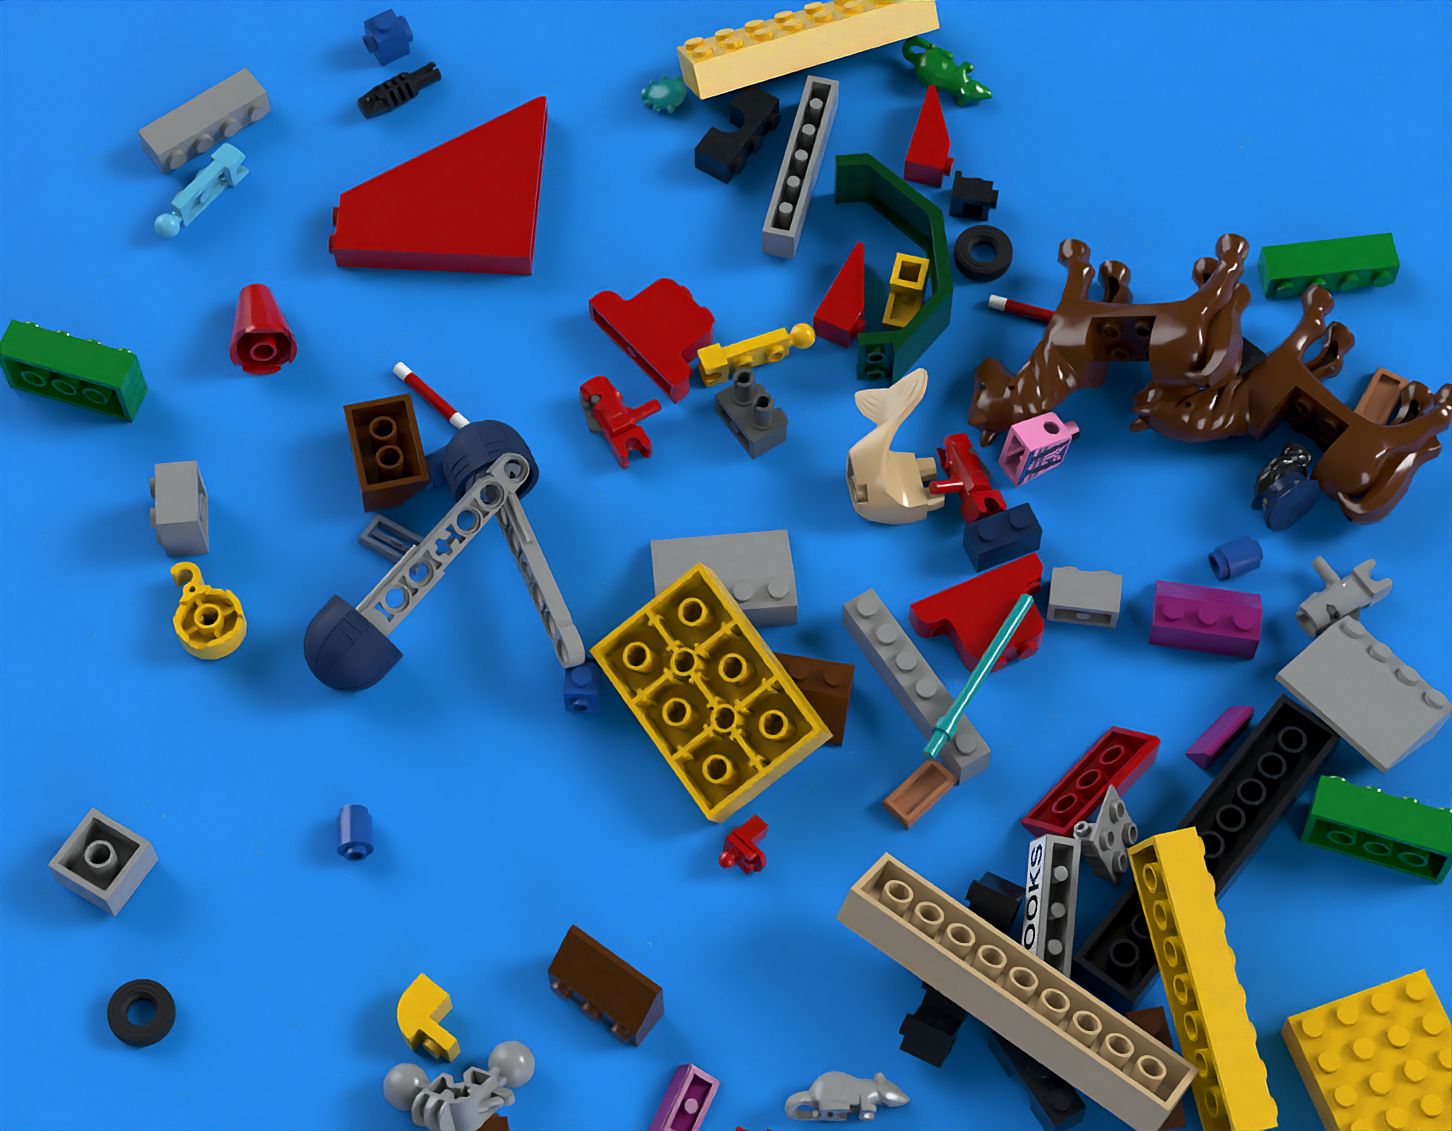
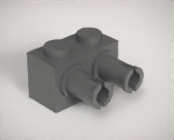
[715,368,788,459]

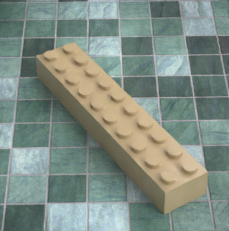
[835,852,1200,1131]

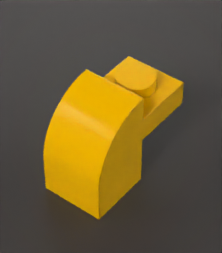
[882,252,930,330]
[397,973,461,1063]

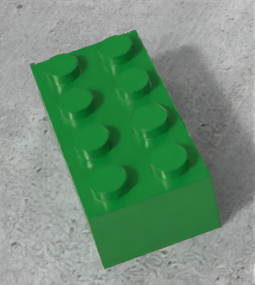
[0,320,148,422]
[1299,775,1452,884]

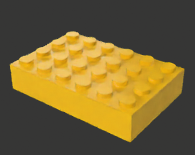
[589,562,833,824]
[1280,969,1452,1131]

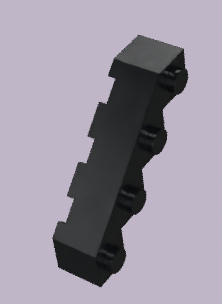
[899,871,1026,1068]

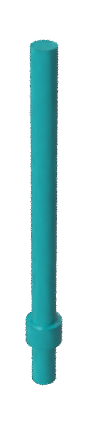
[921,594,1034,761]

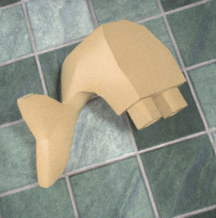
[846,368,945,526]

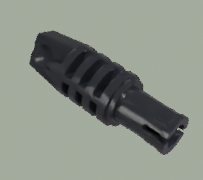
[357,61,442,119]

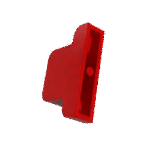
[588,278,715,404]
[909,552,1044,673]

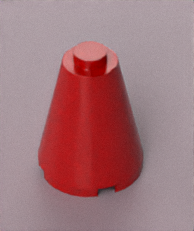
[229,284,297,375]

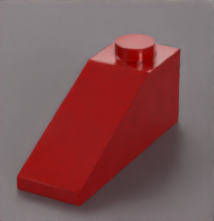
[904,85,955,188]
[813,242,867,349]

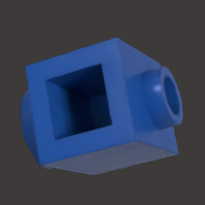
[362,9,413,66]
[563,656,604,713]

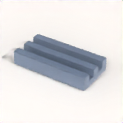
[358,513,425,575]

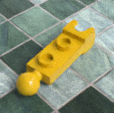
[697,323,816,387]

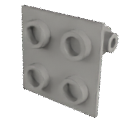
[1073,784,1138,888]

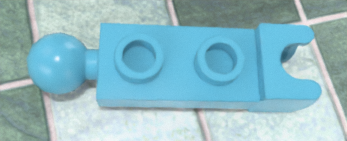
[154,143,249,239]

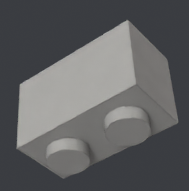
[1046,566,1123,628]

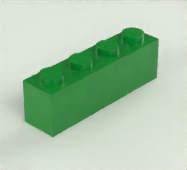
[1257,233,1400,298]

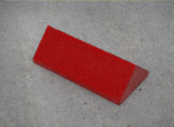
[1020,726,1161,839]

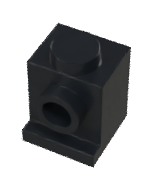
[949,171,999,221]

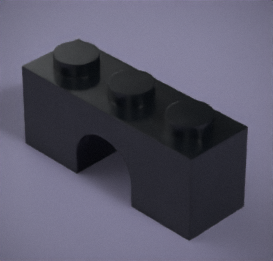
[694,85,781,184]
[988,1031,1087,1131]

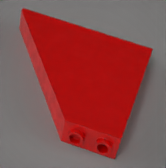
[329,96,548,275]

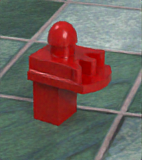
[718,814,768,875]

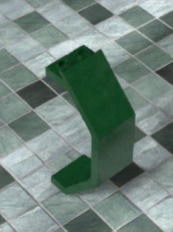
[834,153,953,386]

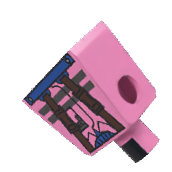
[997,412,1080,488]

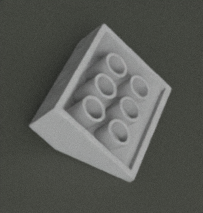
[650,529,798,628]
[1275,615,1452,774]

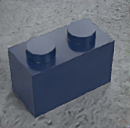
[962,502,1043,573]

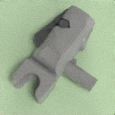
[1295,556,1392,638]

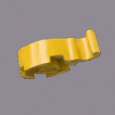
[170,562,247,659]

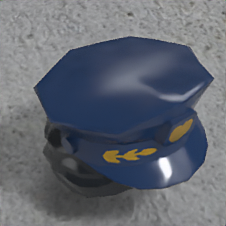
[1251,442,1321,532]

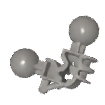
[383,1041,535,1131]

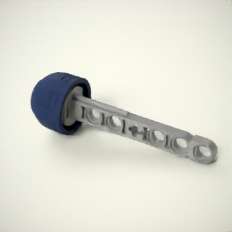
[443,420,585,668]
[304,452,530,692]

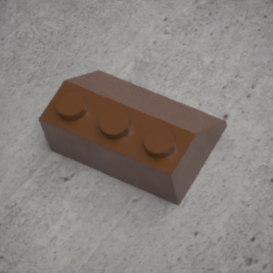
[343,393,430,513]
[773,652,855,747]
[548,924,664,1047]

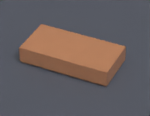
[1354,367,1409,425]
[882,758,958,830]

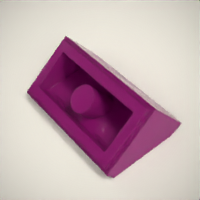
[1185,705,1254,771]
[649,1063,720,1131]

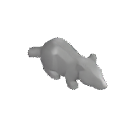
[785,1071,910,1121]

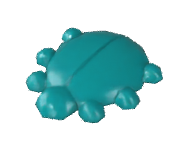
[640,76,687,113]

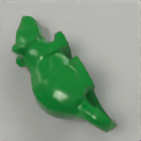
[902,36,992,106]

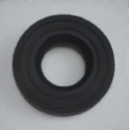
[953,225,1013,282]
[107,979,176,1047]

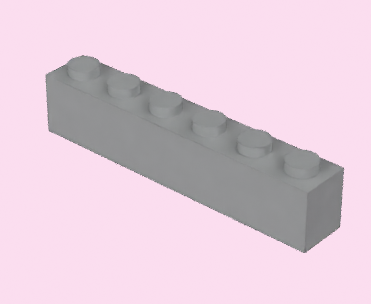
[762,75,839,259]
[842,588,991,785]

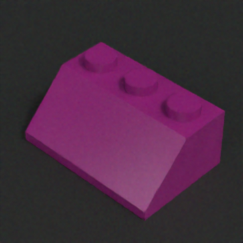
[1149,580,1263,659]

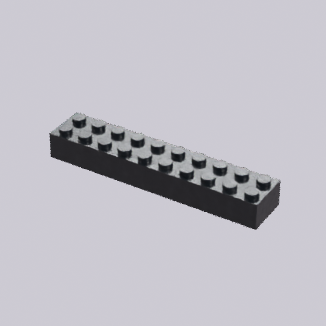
[1070,693,1341,1015]

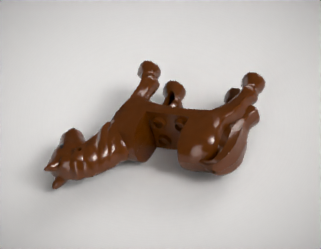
[967,233,1252,448]
[1129,284,1452,525]

